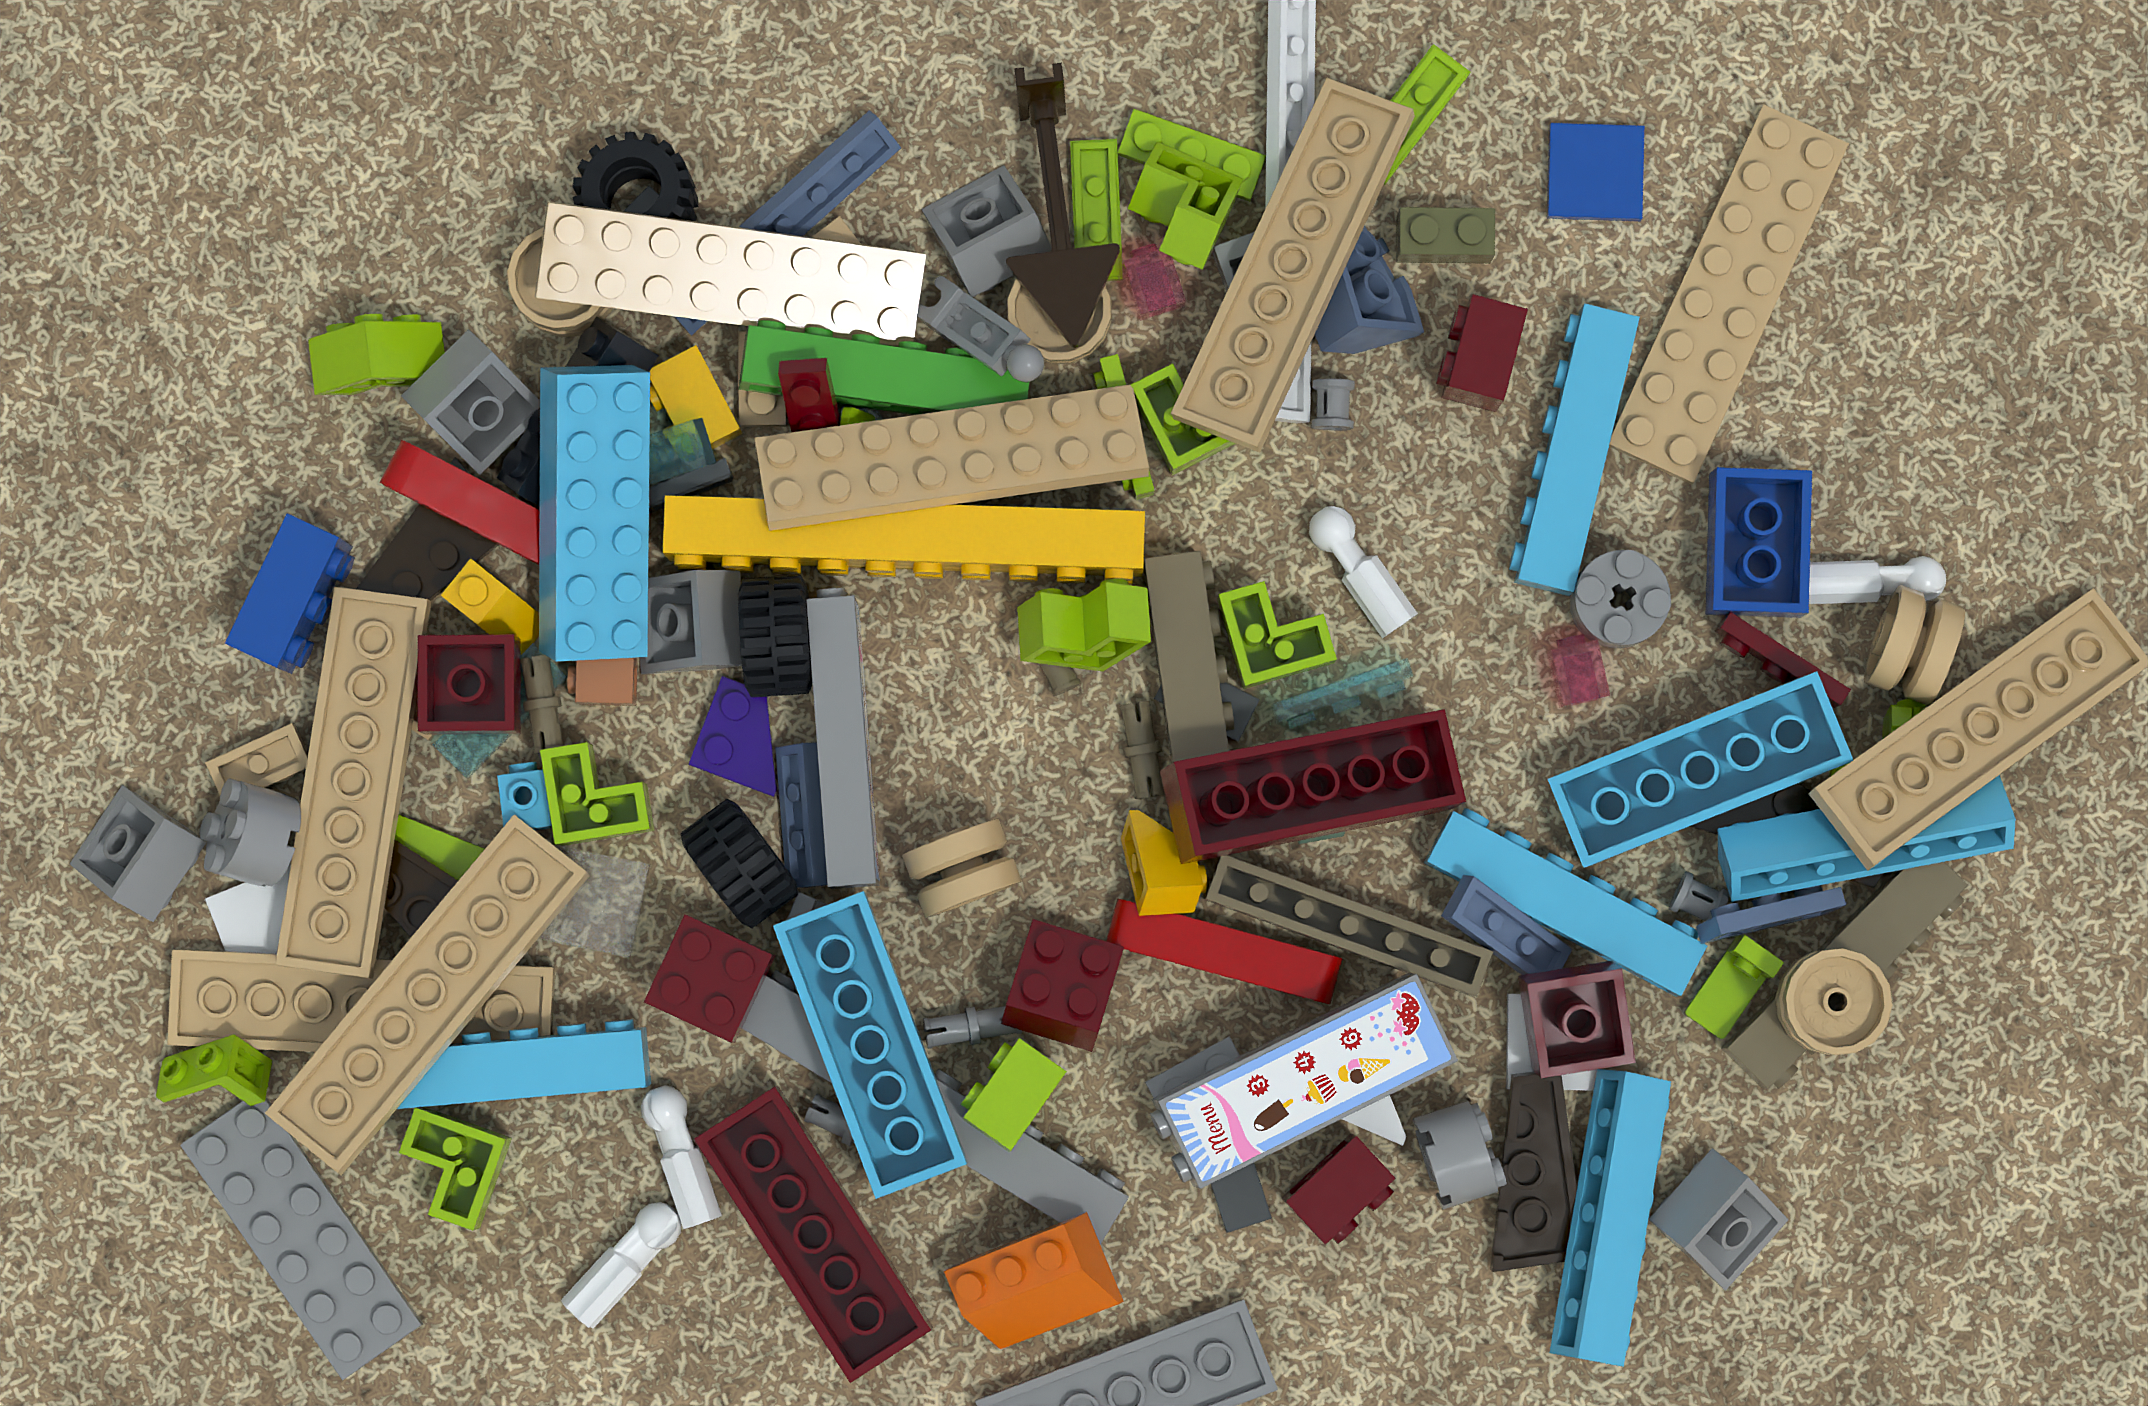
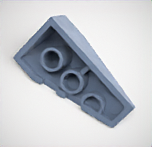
[1315,226,1424,354]

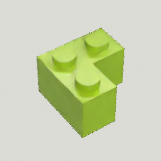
[1128,142,1244,270]
[308,314,445,395]
[1131,364,1236,476]
[1017,579,1151,672]
[1217,581,1337,689]
[540,742,655,846]
[961,1038,1067,1152]
[399,1107,512,1231]

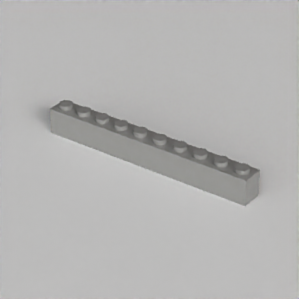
[742,969,1129,1245]

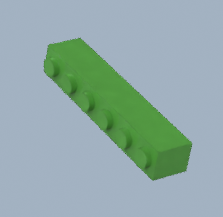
[738,320,1030,415]

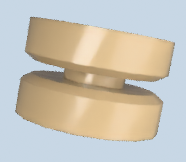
[507,227,613,338]
[1008,279,1112,364]
[1864,585,1965,706]
[902,819,1022,918]
[1775,948,1892,1055]

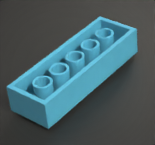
[539,365,650,662]
[1548,671,1853,868]
[773,891,968,1199]

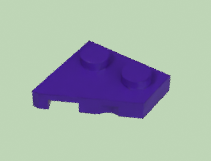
[688,676,777,797]

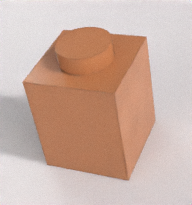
[567,658,638,706]

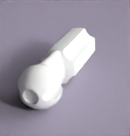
[1309,506,1418,639]
[1809,556,1946,604]
[641,1085,722,1229]
[561,1202,681,1328]

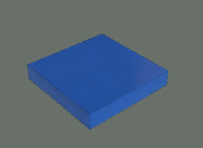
[1547,123,1645,222]

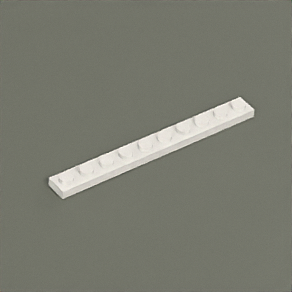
[1265,0,1316,423]

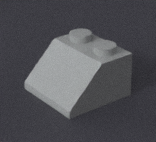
[922,165,1052,297]
[640,570,742,674]
[70,785,206,922]
[1649,1148,1789,1291]

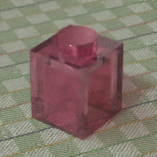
[1123,244,1186,321]
[1547,634,1610,709]

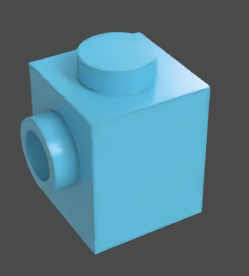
[497,762,552,830]

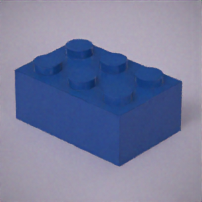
[1705,467,1812,618]
[225,513,355,674]

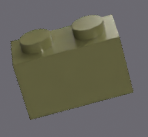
[1396,207,1495,264]

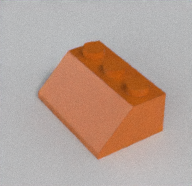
[944,1212,1124,1349]

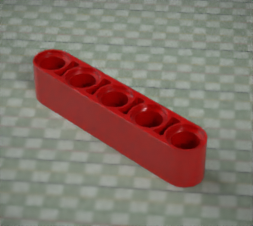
[379,440,540,565]
[1106,898,1342,1005]

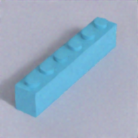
[1509,303,1640,596]
[1718,775,2016,902]
[1424,808,1708,997]
[397,1019,651,1109]
[1549,1069,1671,1367]

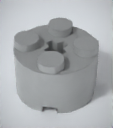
[1570,550,1671,649]
[200,778,301,887]
[1413,1101,1507,1210]

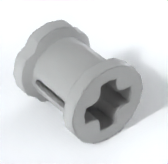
[1311,379,1355,431]
[1669,871,1729,921]

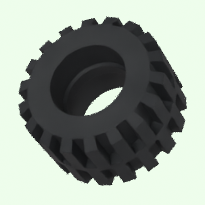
[572,132,698,221]
[738,575,813,698]
[681,799,798,929]

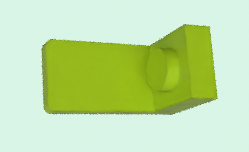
[1685,935,1784,1039]
[156,1034,272,1106]

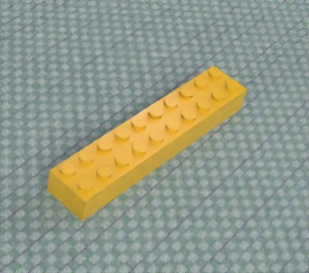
[663,495,1145,585]

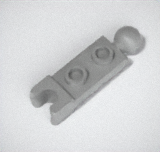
[916,276,1044,382]

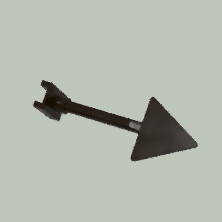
[1006,62,1120,348]

